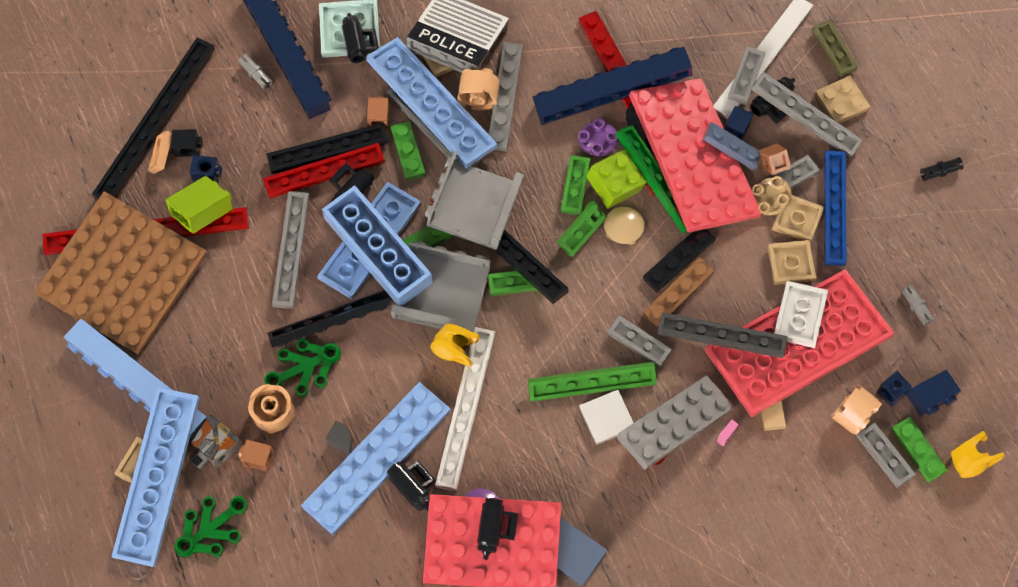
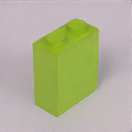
[165,176,233,234]

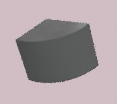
[325,420,353,455]

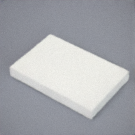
[774,281,828,348]

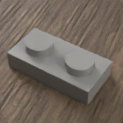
[774,155,820,189]

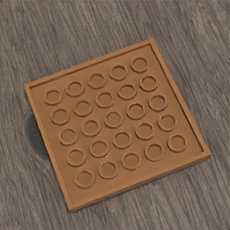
[34,191,208,356]

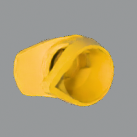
[430,324,480,367]
[950,431,1005,478]

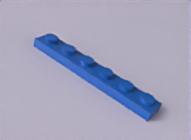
[824,151,847,266]

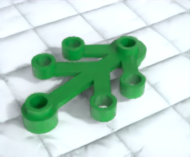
[264,339,341,398]
[174,496,248,558]

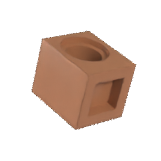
[367,96,390,128]
[759,143,791,175]
[239,440,274,472]

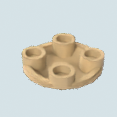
[752,176,792,216]
[604,207,644,245]

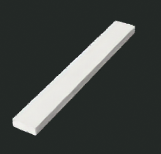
[713,0,813,120]
[435,327,495,492]

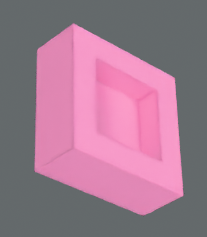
[717,419,739,447]

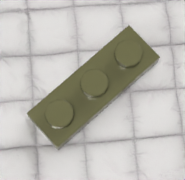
[812,20,858,78]

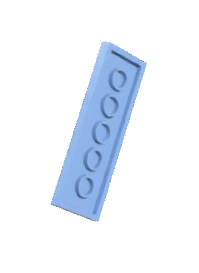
[317,182,421,300]

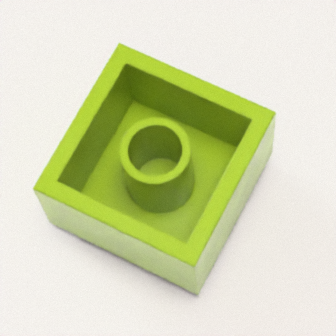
[586,149,646,209]

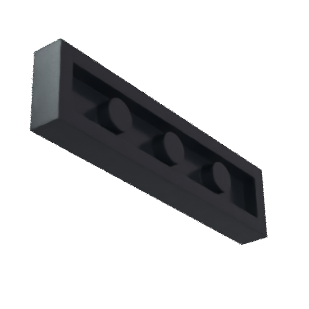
[643,229,716,293]

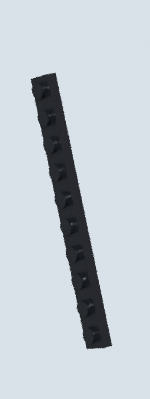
[91,37,215,200]

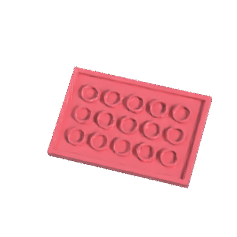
[423,494,562,587]

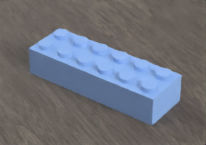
[322,185,433,306]

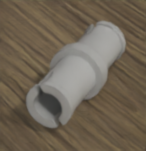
[238,54,273,90]
[901,285,935,326]

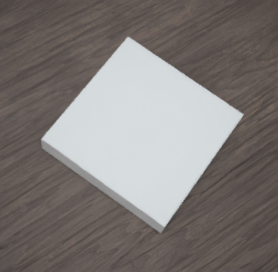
[579,390,633,445]

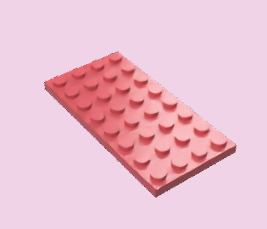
[629,78,762,233]
[705,269,894,418]

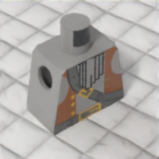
[190,414,244,470]

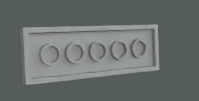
[617,376,735,470]

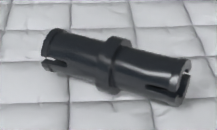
[920,157,964,181]

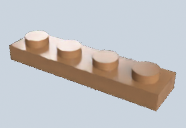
[643,257,714,328]

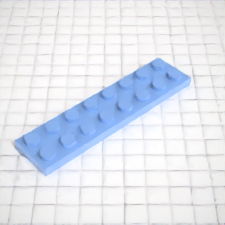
[366,37,497,168]
[301,382,451,536]
[111,387,200,568]

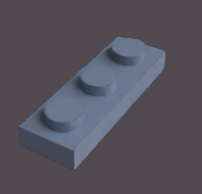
[703,122,760,170]

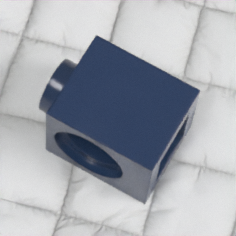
[724,106,753,140]
[189,155,222,182]
[877,371,912,407]

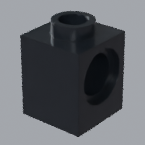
[171,129,203,157]

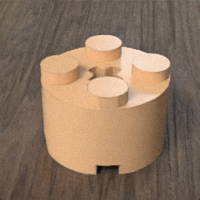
[457,68,500,111]
[248,384,295,434]
[831,384,882,435]

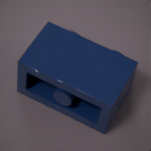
[906,369,961,417]

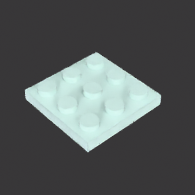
[319,0,380,58]

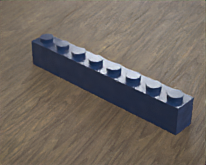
[243,0,331,120]
[532,47,693,125]

